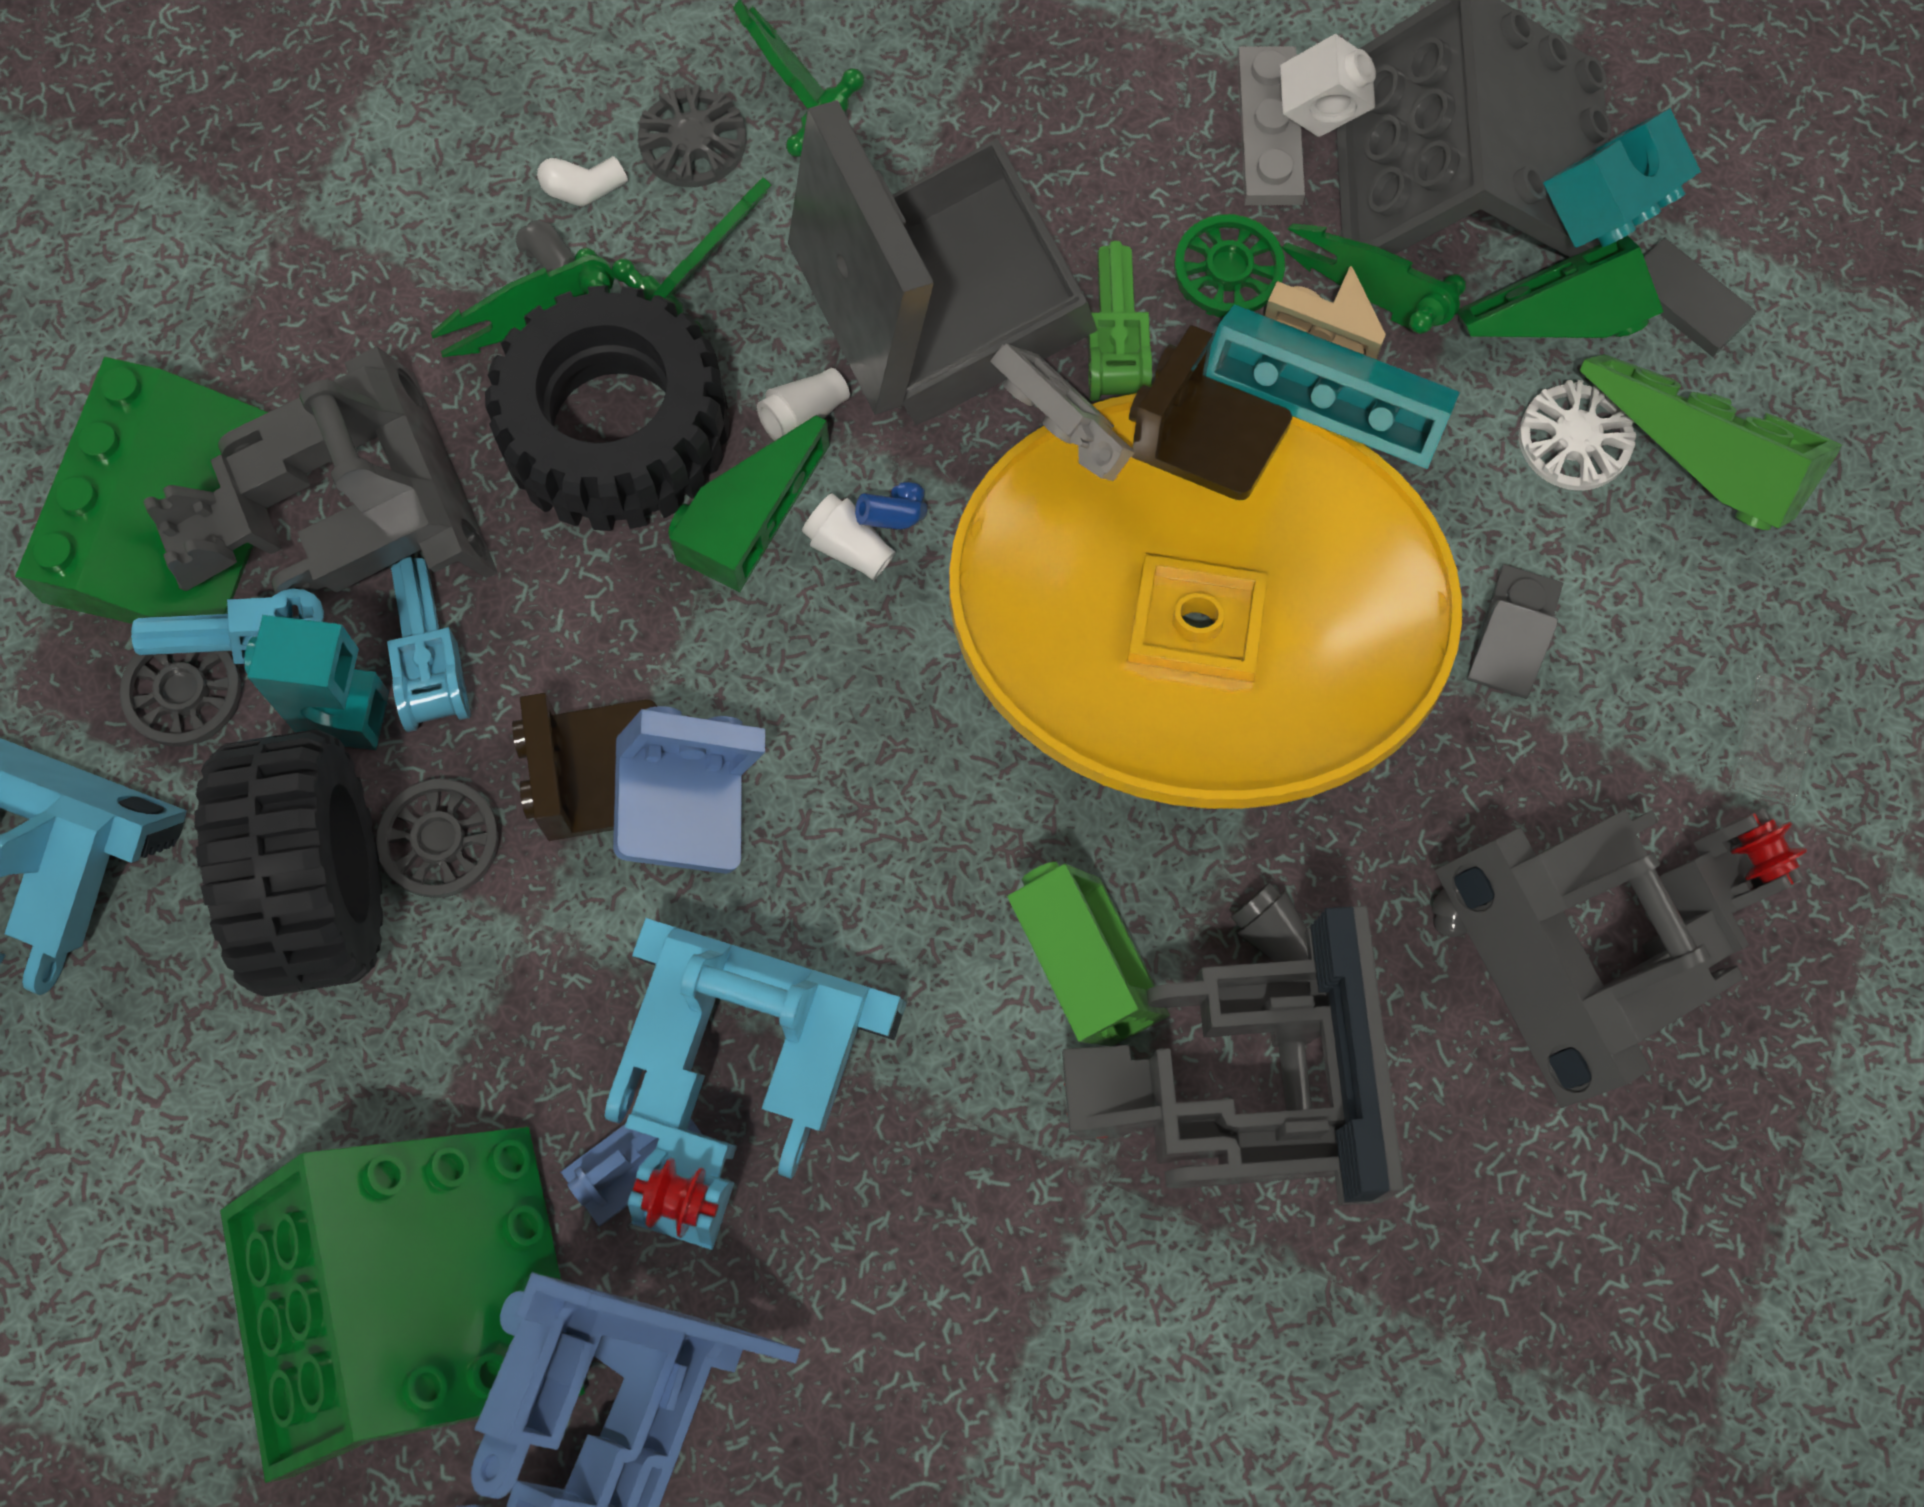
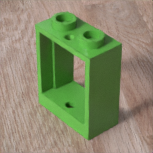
[1007,862,1170,1046]

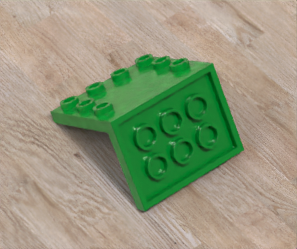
[220,1127,585,1483]

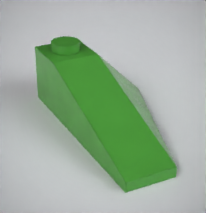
[1580,354,1842,530]

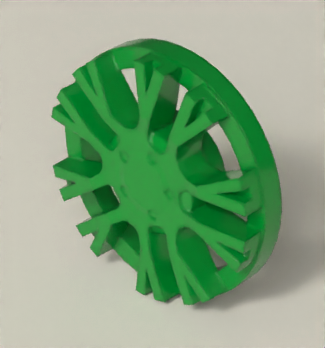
[1174,214,1285,318]

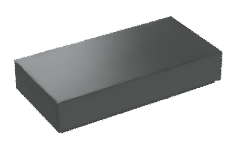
[1644,237,1757,357]

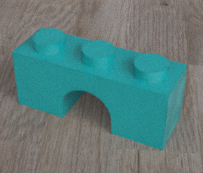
[1543,108,1701,248]
[244,615,389,750]

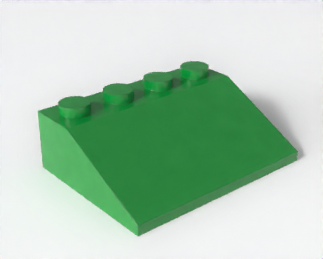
[15,357,268,624]

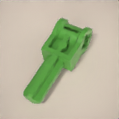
[1087,241,1152,401]

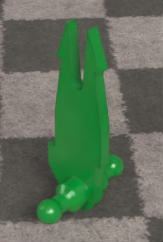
[732,0,864,157]
[612,177,771,336]
[1282,223,1466,334]
[431,248,614,357]

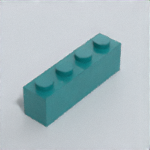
[1206,304,1460,469]

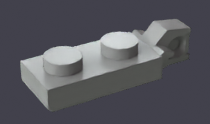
[990,344,1135,481]

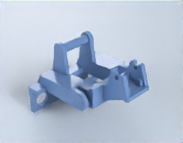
[456,1273,800,1507]

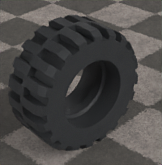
[485,285,729,531]
[195,729,383,997]

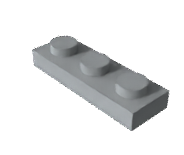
[1237,46,1305,205]

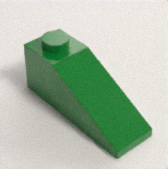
[1457,235,1664,338]
[668,415,830,593]

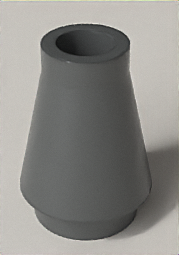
[1230,883,1308,962]

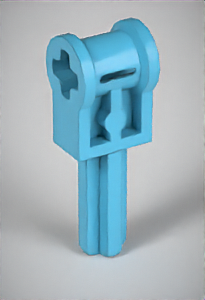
[387,556,471,732]
[131,588,324,664]

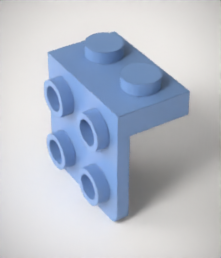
[613,706,765,874]

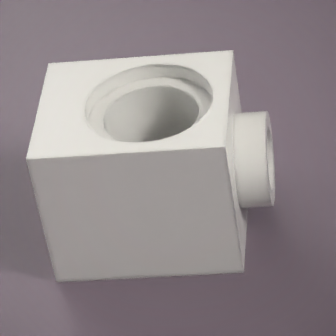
[1280,34,1376,137]

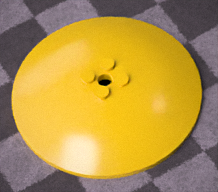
[949,393,1462,809]

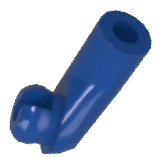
[855,482,928,530]

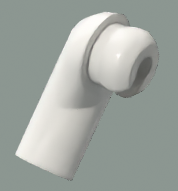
[537,156,628,206]

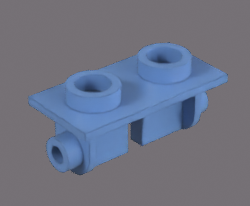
[561,1119,703,1227]

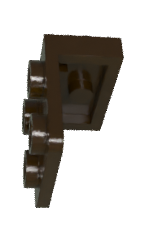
[1129,325,1292,500]
[512,693,657,841]

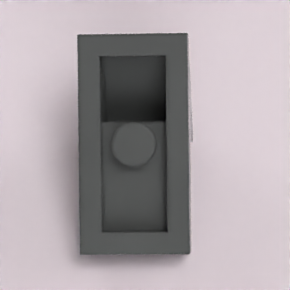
[1467,564,1563,699]

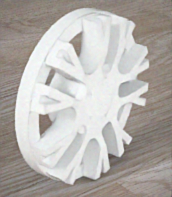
[1518,380,1636,490]

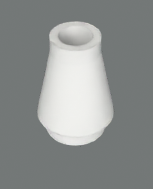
[757,368,850,441]
[802,493,896,581]

